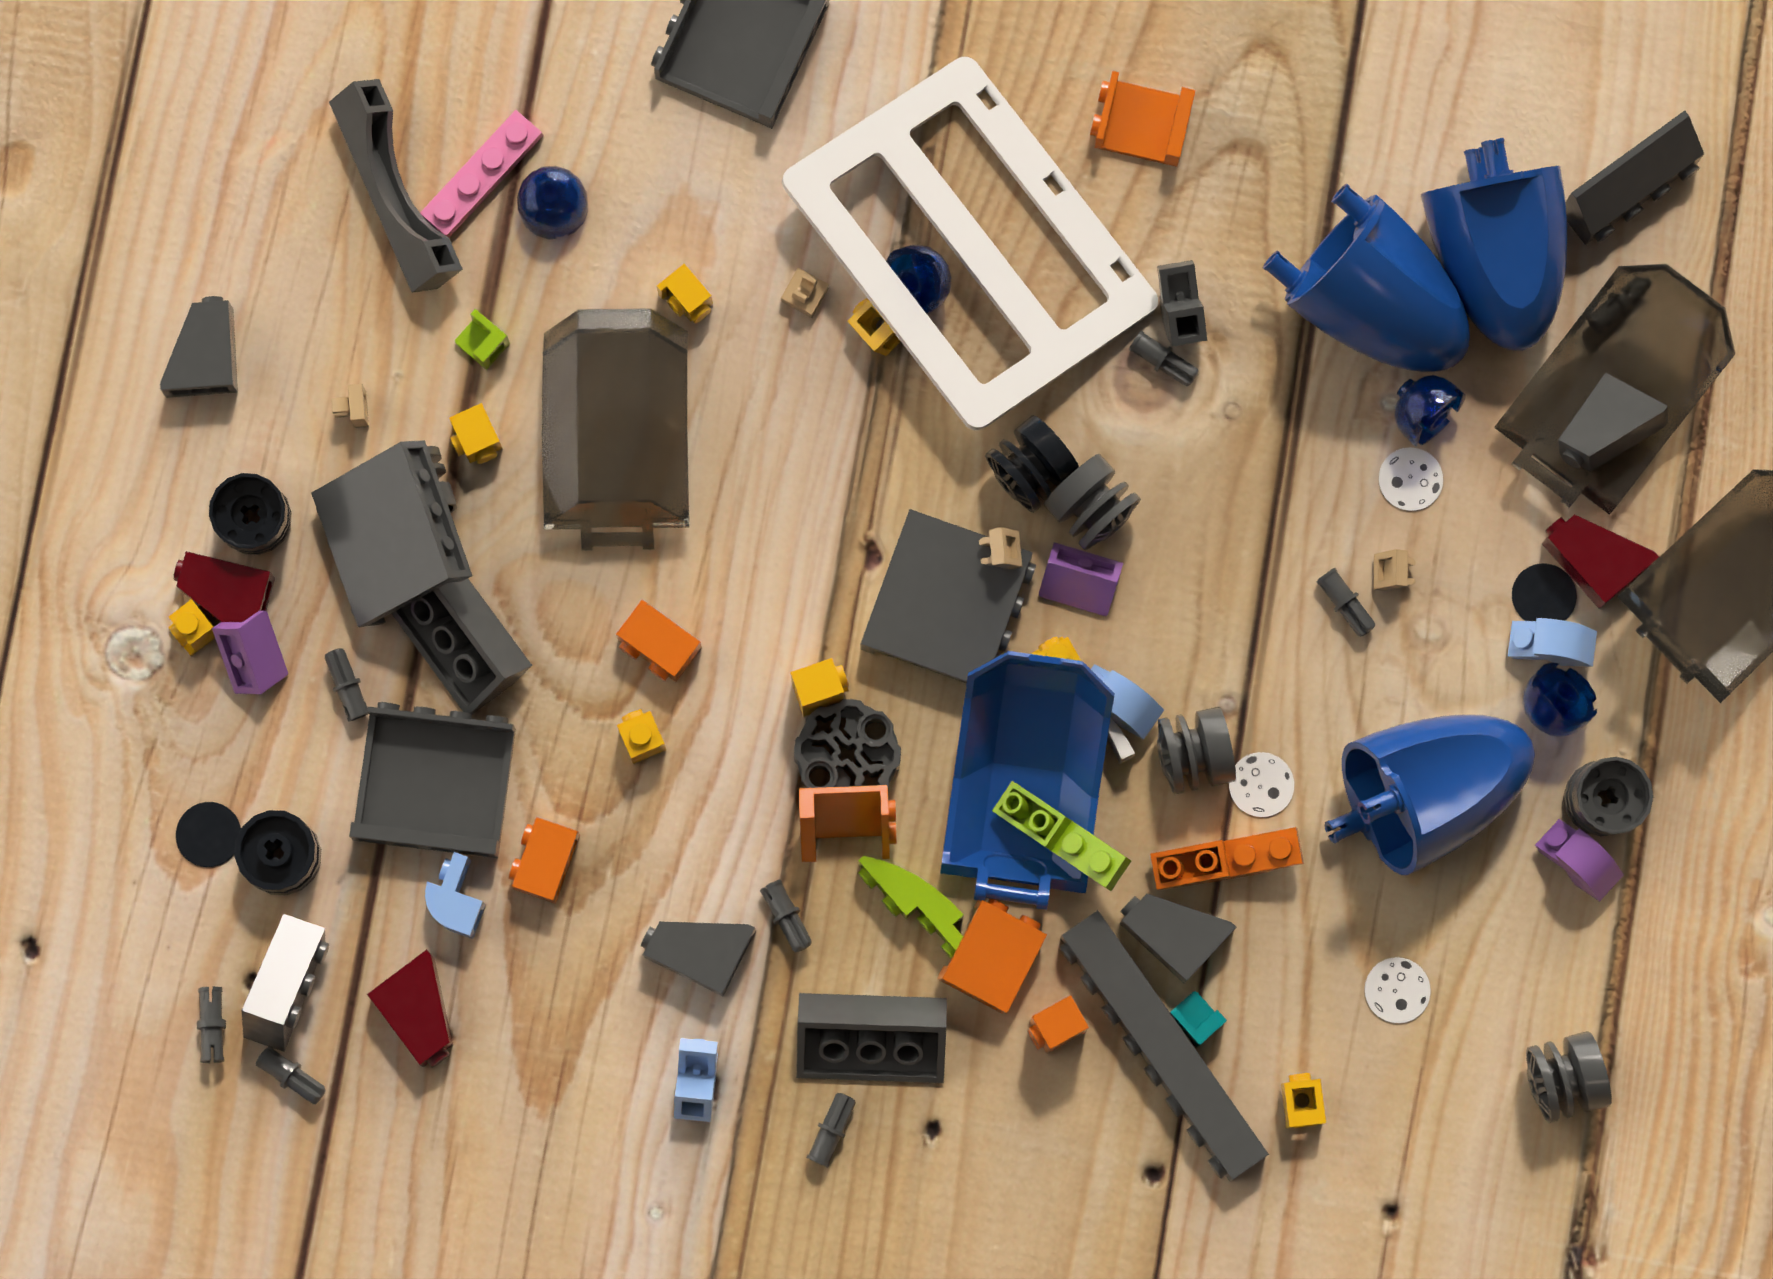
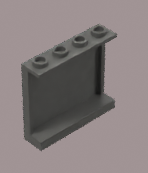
[651,0,829,129]
[311,440,473,627]
[860,509,1036,684]
[349,702,516,858]

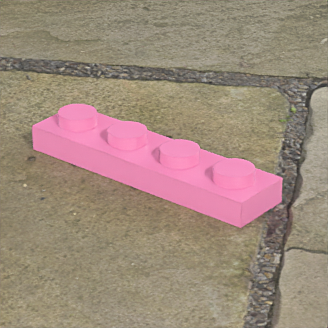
[420,110,543,238]

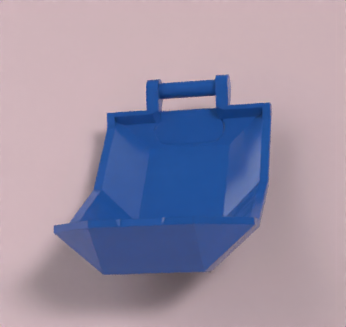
[940,651,1115,910]

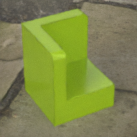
[455,309,510,370]

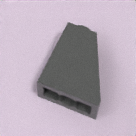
[160,296,238,398]
[1558,372,1668,472]
[1120,894,1236,983]
[641,921,756,996]

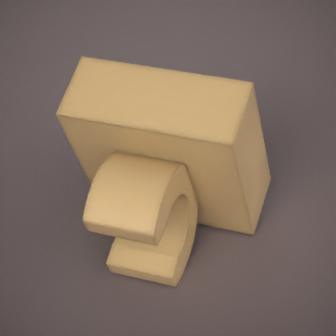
[781,268,829,318]
[331,384,369,428]
[979,527,1023,569]
[1374,549,1415,591]

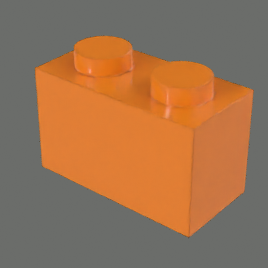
[616,600,702,682]
[508,817,580,904]
[1027,995,1089,1054]

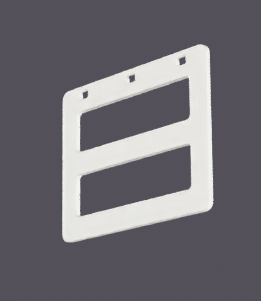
[782,57,1158,430]

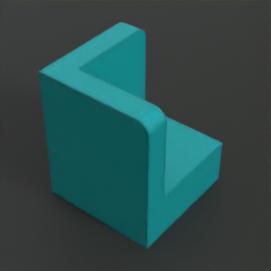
[1170,991,1227,1047]

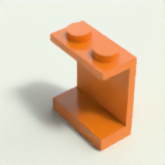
[1090,71,1196,167]
[799,785,897,862]
[937,898,1047,1013]

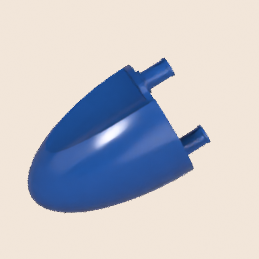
[1421,138,1567,351]
[1263,184,1470,372]
[1324,715,1535,875]

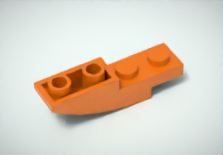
[1150,827,1304,890]

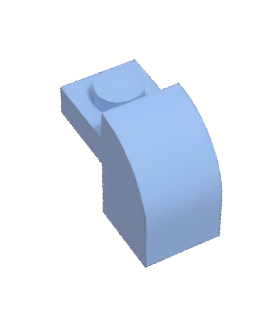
[1508,618,1597,667]
[1091,664,1164,739]
[425,852,486,939]
[674,1038,718,1122]

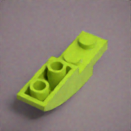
[992,781,1131,891]
[857,856,964,959]

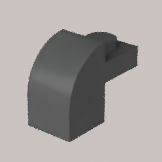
[1157,260,1208,346]

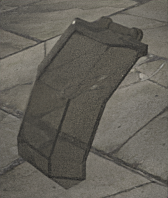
[1494,264,1735,515]
[542,308,690,551]
[1617,469,1773,703]

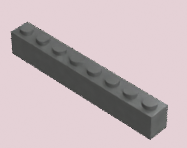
[1059,910,1269,1181]

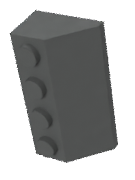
[1565,111,1704,245]
[391,579,532,714]
[796,993,947,1083]

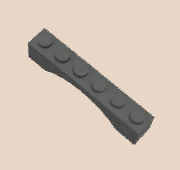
[329,79,463,293]

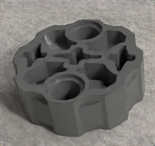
[794,699,901,791]

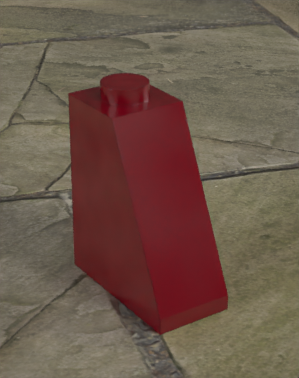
[1542,514,1659,609]
[174,551,275,623]
[367,949,453,1068]

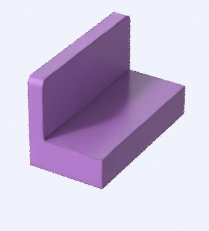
[1039,542,1123,616]
[212,611,288,694]

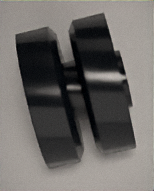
[234,810,322,895]

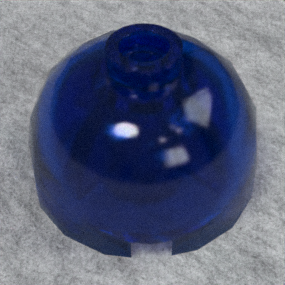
[517,166,589,239]
[886,245,952,315]
[1395,375,1466,447]
[1522,662,1597,737]

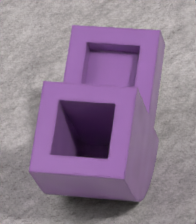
[1535,819,1624,902]

